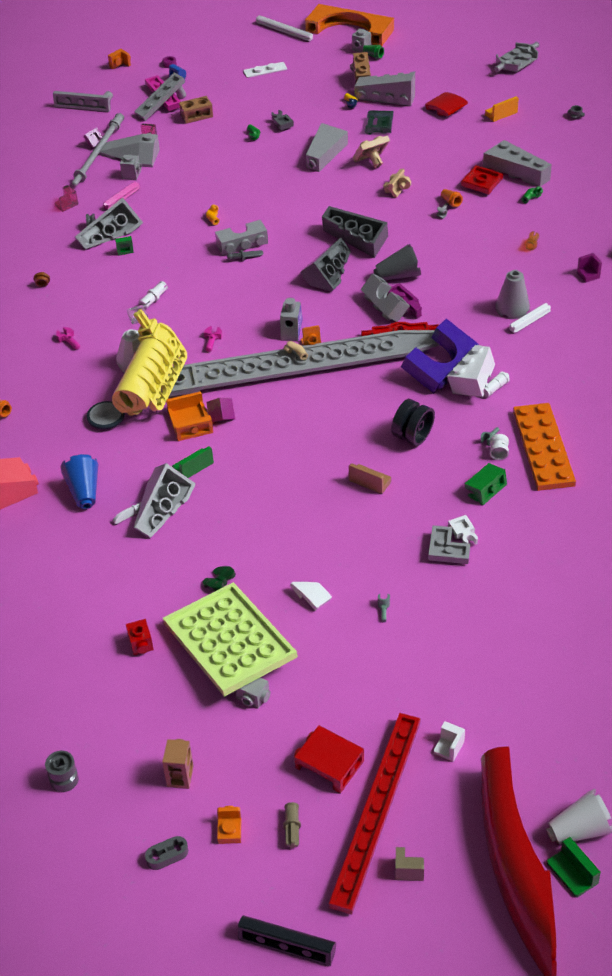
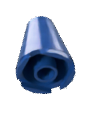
[60,454,99,509]

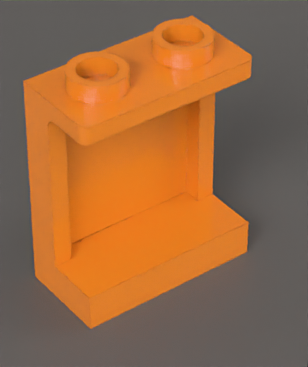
[166,392,213,441]

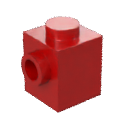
[126,619,154,655]

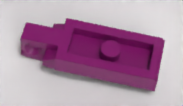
[387,283,422,318]

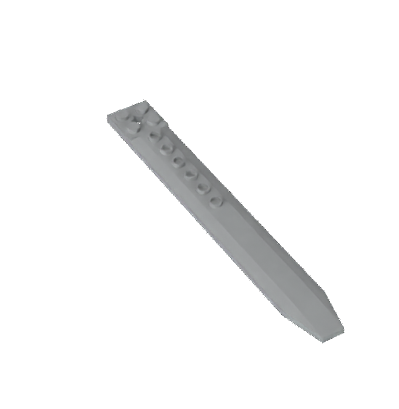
[169,330,439,397]

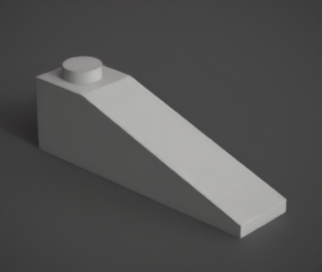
[99,133,160,167]

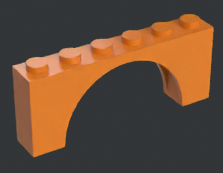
[305,4,394,46]

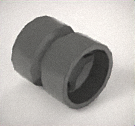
[45,750,79,792]

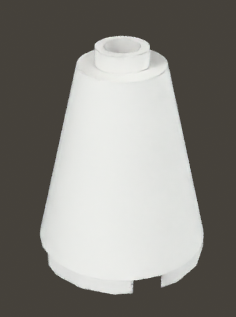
[546,789,612,844]

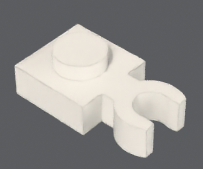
[448,515,478,545]

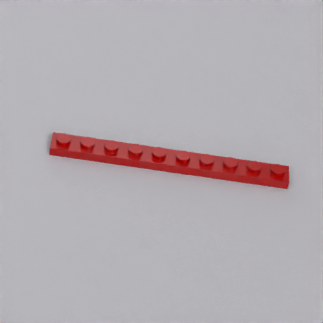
[329,713,421,915]

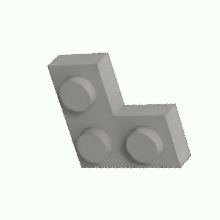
[428,525,470,564]

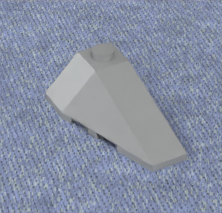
[75,198,143,249]
[134,463,196,538]

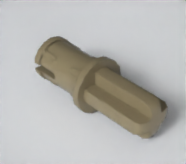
[283,802,301,849]

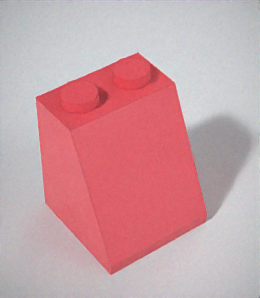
[0,457,39,510]

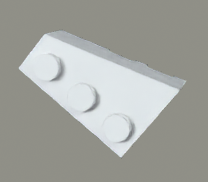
[447,345,495,397]

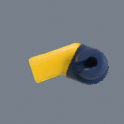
[344,93,358,109]

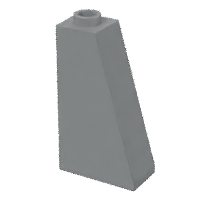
[306,123,348,172]

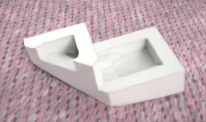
[290,582,332,611]

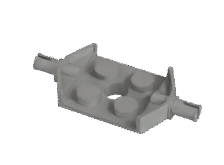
[494,41,540,72]

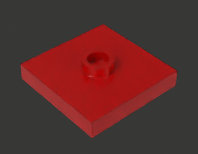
[461,165,503,195]

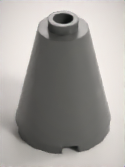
[373,244,421,281]

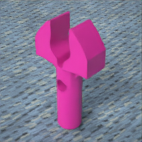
[204,326,222,352]
[56,327,80,350]

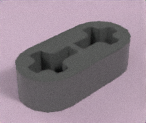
[145,836,189,870]

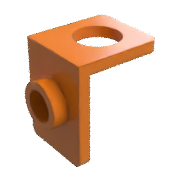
[301,325,321,346]

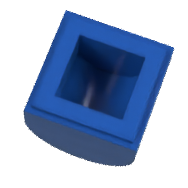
[169,64,186,80]

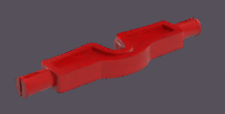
[361,322,439,336]

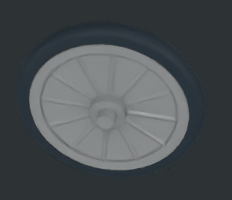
[87,401,125,429]

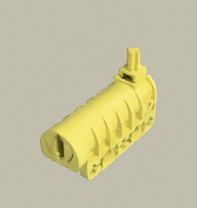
[112,309,187,416]

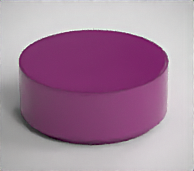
[162,56,177,68]

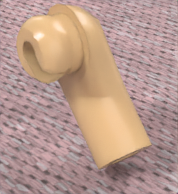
[284,341,308,360]

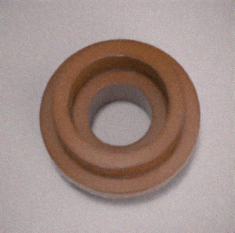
[33,272,50,287]

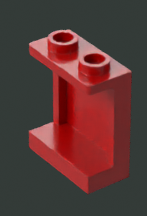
[294,725,364,794]

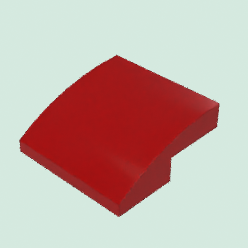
[425,92,468,116]

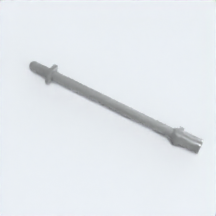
[72,113,124,186]

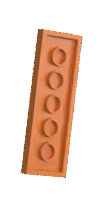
[513,403,576,491]

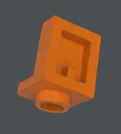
[108,48,131,69]
[217,806,242,844]

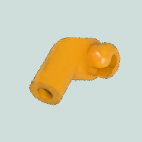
[206,204,219,225]

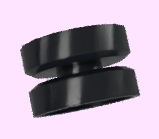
[391,398,435,446]

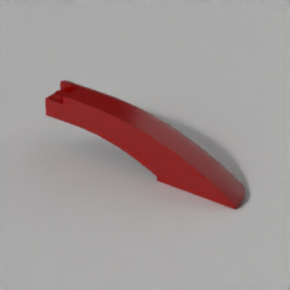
[481,746,557,976]

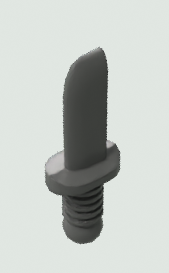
[227,250,264,261]

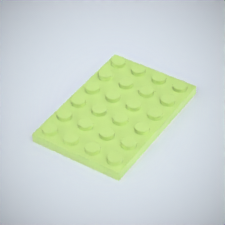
[163,582,298,696]

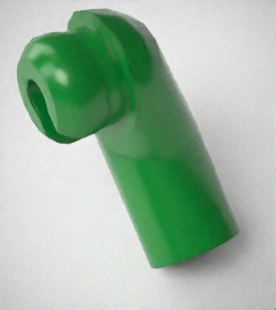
[247,124,261,140]
[521,186,543,203]

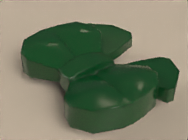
[203,566,236,591]

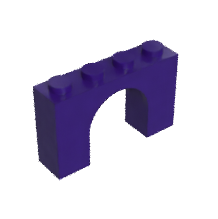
[401,318,479,394]

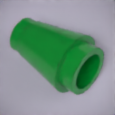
[363,45,384,59]

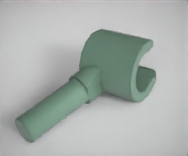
[481,427,500,446]
[378,594,390,622]

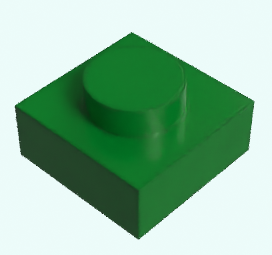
[115,236,134,256]

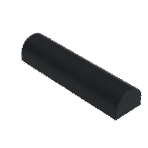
[238,915,336,966]

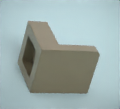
[395,847,424,881]

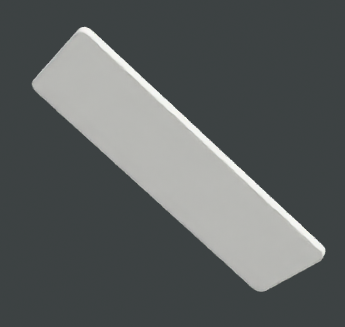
[243,62,287,78]

